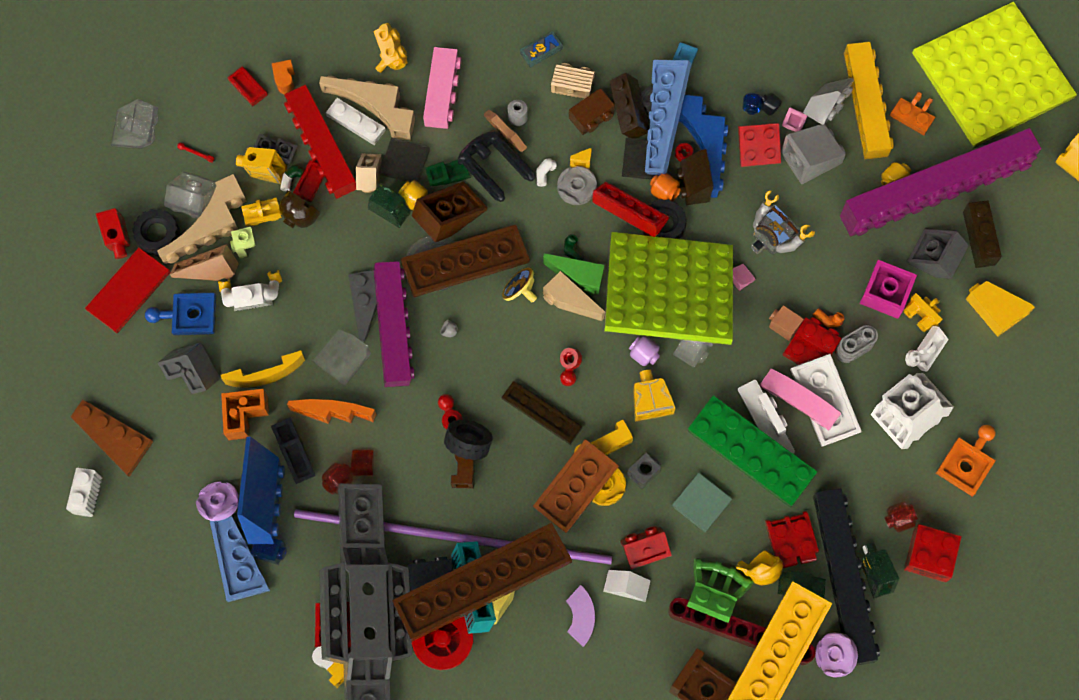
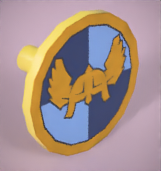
[502,267,537,303]

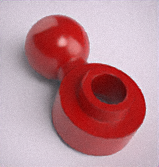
[560,348,582,386]
[438,394,463,430]

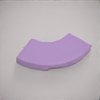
[566,585,595,647]

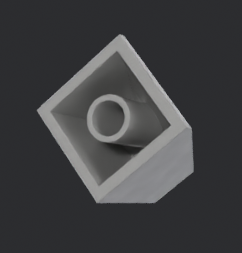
[781,124,845,185]

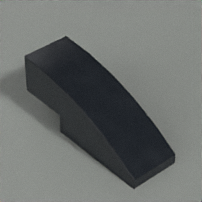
[271,417,316,484]

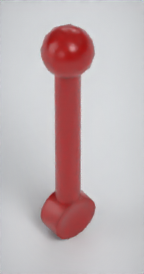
[177,142,215,163]

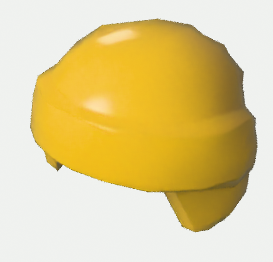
[736,550,783,586]

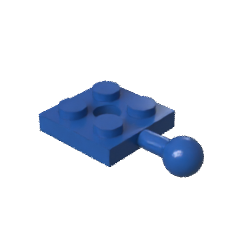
[145,293,216,335]

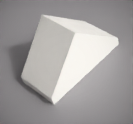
[603,570,650,602]

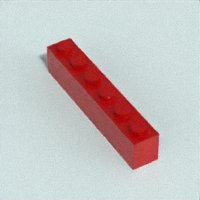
[284,84,356,199]

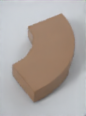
[484,110,527,152]

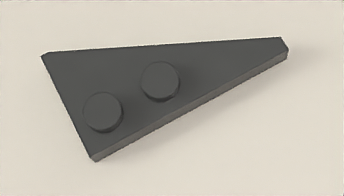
[348,270,377,343]

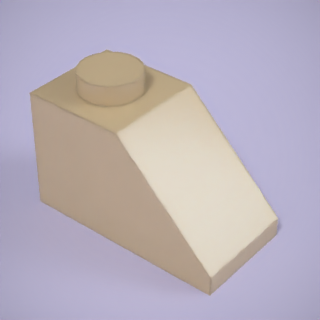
[356,153,382,193]

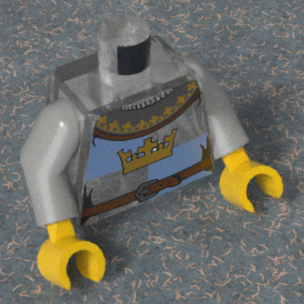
[751,191,815,254]

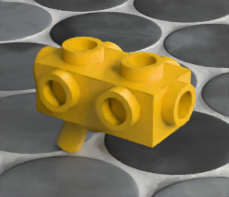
[373,23,408,73]

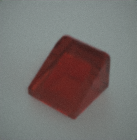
[351,450,374,476]

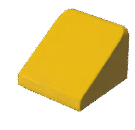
[570,148,592,169]

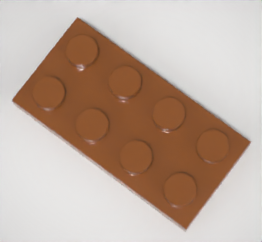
[533,439,619,533]

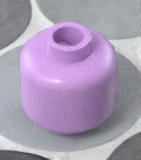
[629,336,660,366]

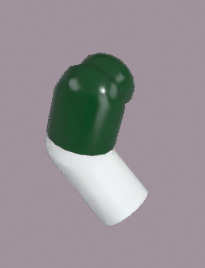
[280,165,304,192]

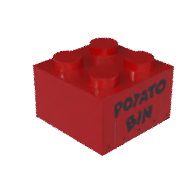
[904,524,962,582]

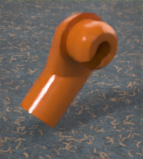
[812,308,845,328]

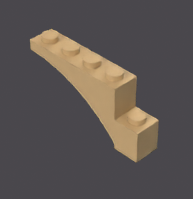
[319,76,415,140]
[157,174,247,264]

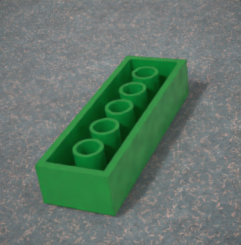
[688,395,817,508]

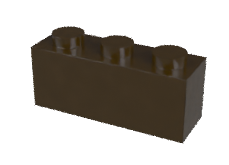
[610,73,649,140]
[963,200,1002,268]

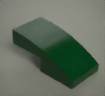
[425,160,471,187]

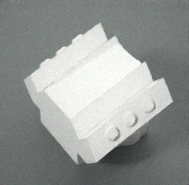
[871,373,954,449]

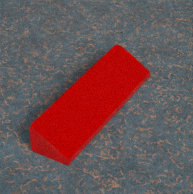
[592,182,669,237]

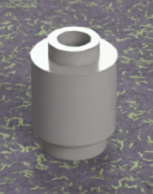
[508,100,528,126]

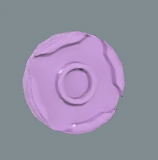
[196,482,239,521]
[815,632,858,677]

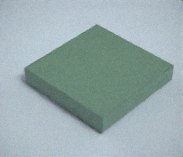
[672,473,732,533]

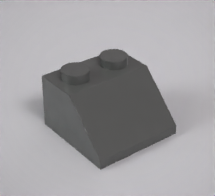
[907,229,969,279]

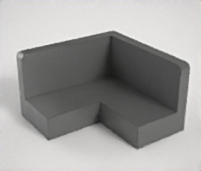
[158,343,220,394]

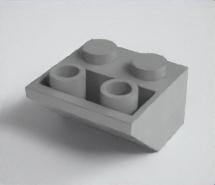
[803,78,854,125]

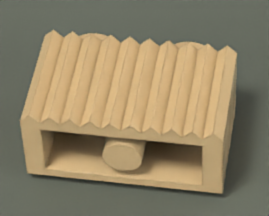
[551,63,595,99]

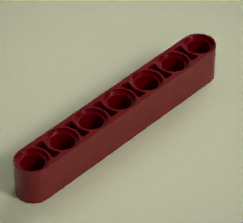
[668,597,816,665]

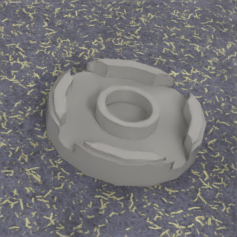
[557,166,597,205]

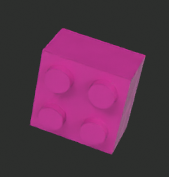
[859,260,917,319]

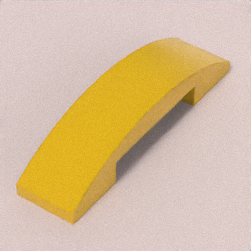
[221,350,305,388]

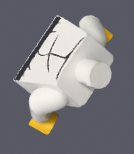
[218,270,282,311]

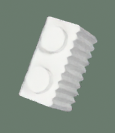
[66,468,103,517]

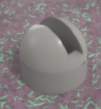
[440,319,458,338]

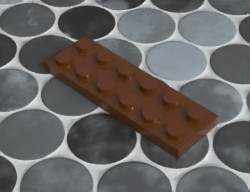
[401,224,530,297]

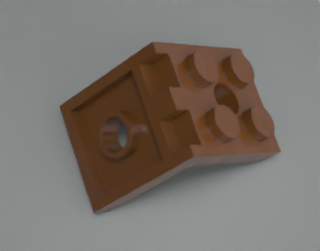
[669,648,736,700]

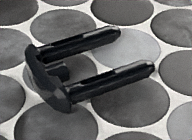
[458,130,535,202]

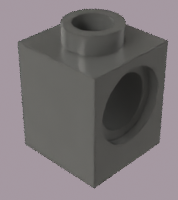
[627,453,661,489]

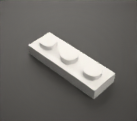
[326,98,386,146]

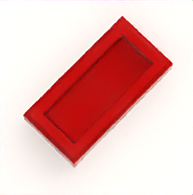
[227,66,268,107]
[293,160,325,202]

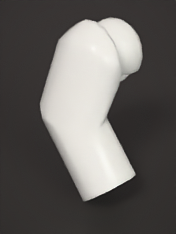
[536,158,557,187]

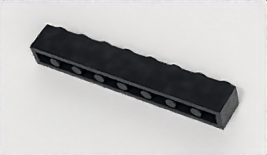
[813,488,880,666]

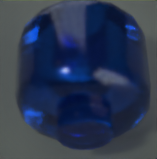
[742,93,763,115]

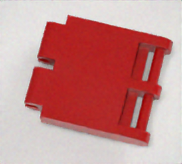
[765,511,819,568]

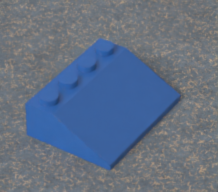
[237,437,285,544]

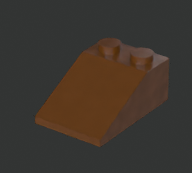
[412,181,488,243]

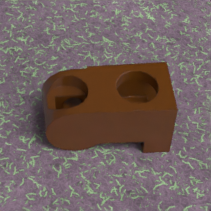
[451,454,474,489]

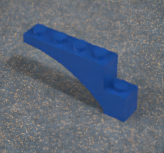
[679,95,728,198]

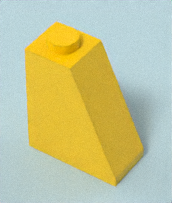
[966,281,1035,337]

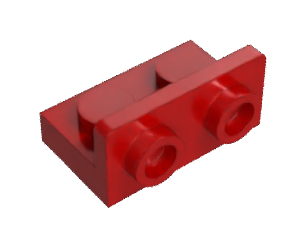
[620,526,672,570]

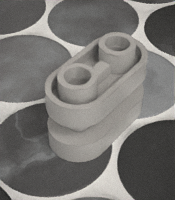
[836,325,878,363]

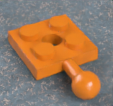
[936,425,996,497]

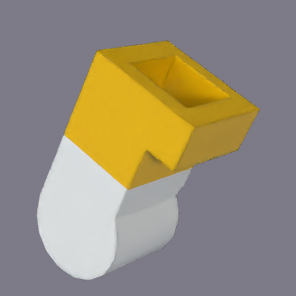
[312,646,344,688]

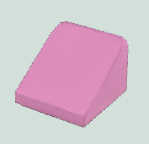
[782,107,808,132]
[733,264,756,291]

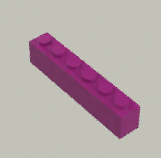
[373,261,414,387]

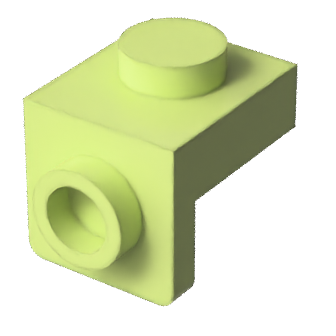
[230,227,255,258]

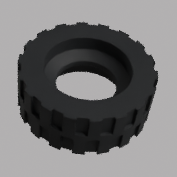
[643,199,686,239]
[132,209,180,256]
[444,419,493,460]

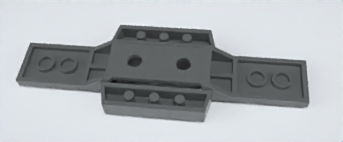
[319,484,412,700]

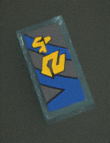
[520,31,563,67]

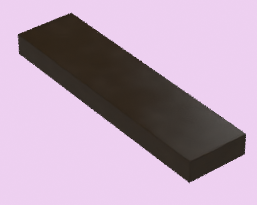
[502,381,582,445]

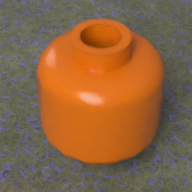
[650,173,681,202]

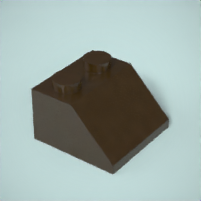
[677,149,713,205]

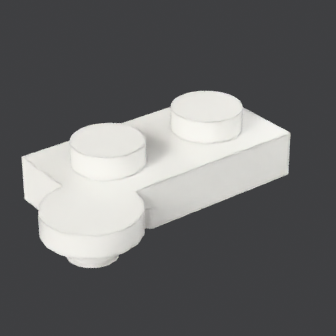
[905,326,949,372]

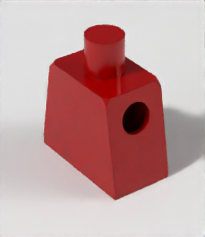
[95,208,131,259]

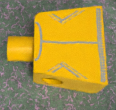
[236,147,287,184]
[633,370,675,422]

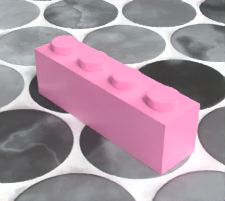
[423,47,461,129]

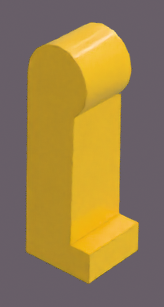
[574,420,633,455]

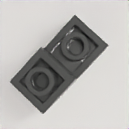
[254,134,297,164]

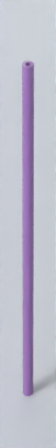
[294,509,612,565]

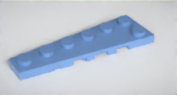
[645,60,692,175]

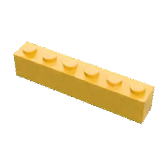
[844,42,894,160]

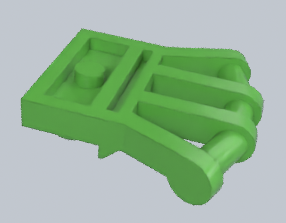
[687,559,754,623]

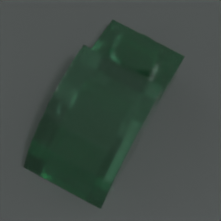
[777,571,826,599]

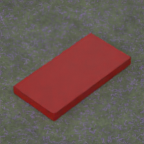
[85,247,171,333]

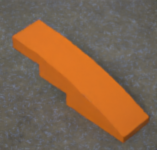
[287,399,376,424]

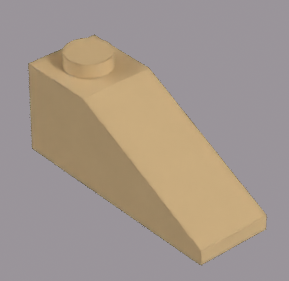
[543,271,605,321]

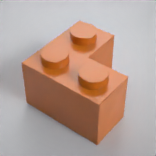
[221,389,269,440]

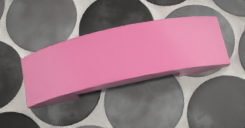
[759,369,841,431]

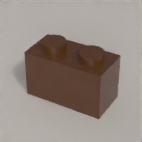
[569,88,615,135]

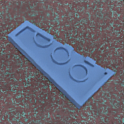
[210,515,270,602]

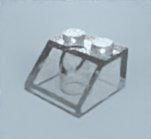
[111,99,158,149]
[164,172,216,218]

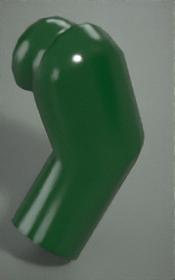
[564,234,584,261]

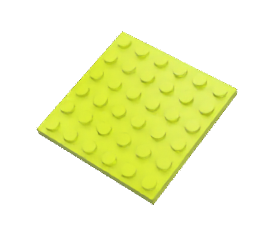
[912,2,1077,147]

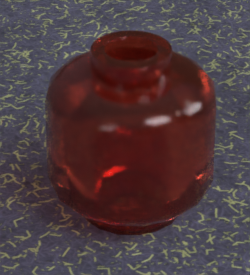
[322,463,353,494]
[884,501,918,533]

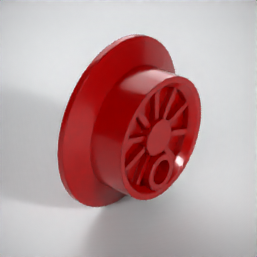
[412,616,473,670]

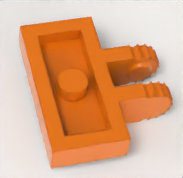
[890,92,935,135]

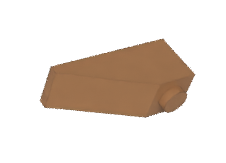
[170,244,239,281]

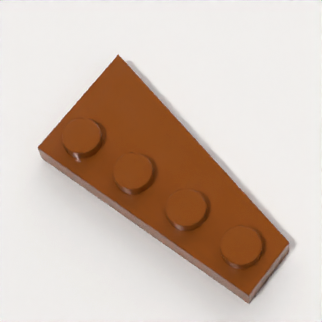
[71,399,153,477]

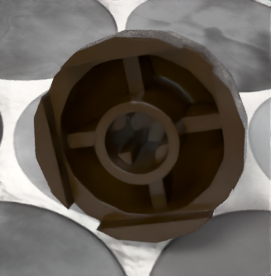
[279,190,321,228]

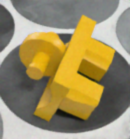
[241,198,282,227]
[903,293,943,333]

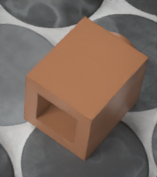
[769,305,804,341]

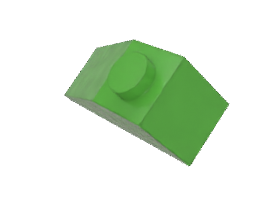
[543,253,604,295]

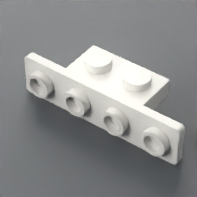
[738,380,795,454]

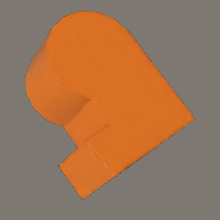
[272,60,295,94]

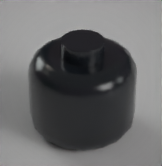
[759,93,782,116]

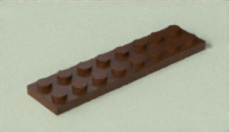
[392,522,572,642]

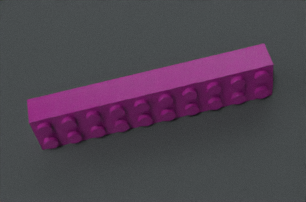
[840,128,1041,237]

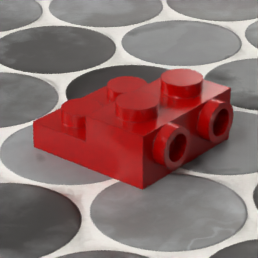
[783,317,842,365]

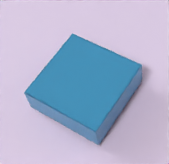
[673,42,698,66]

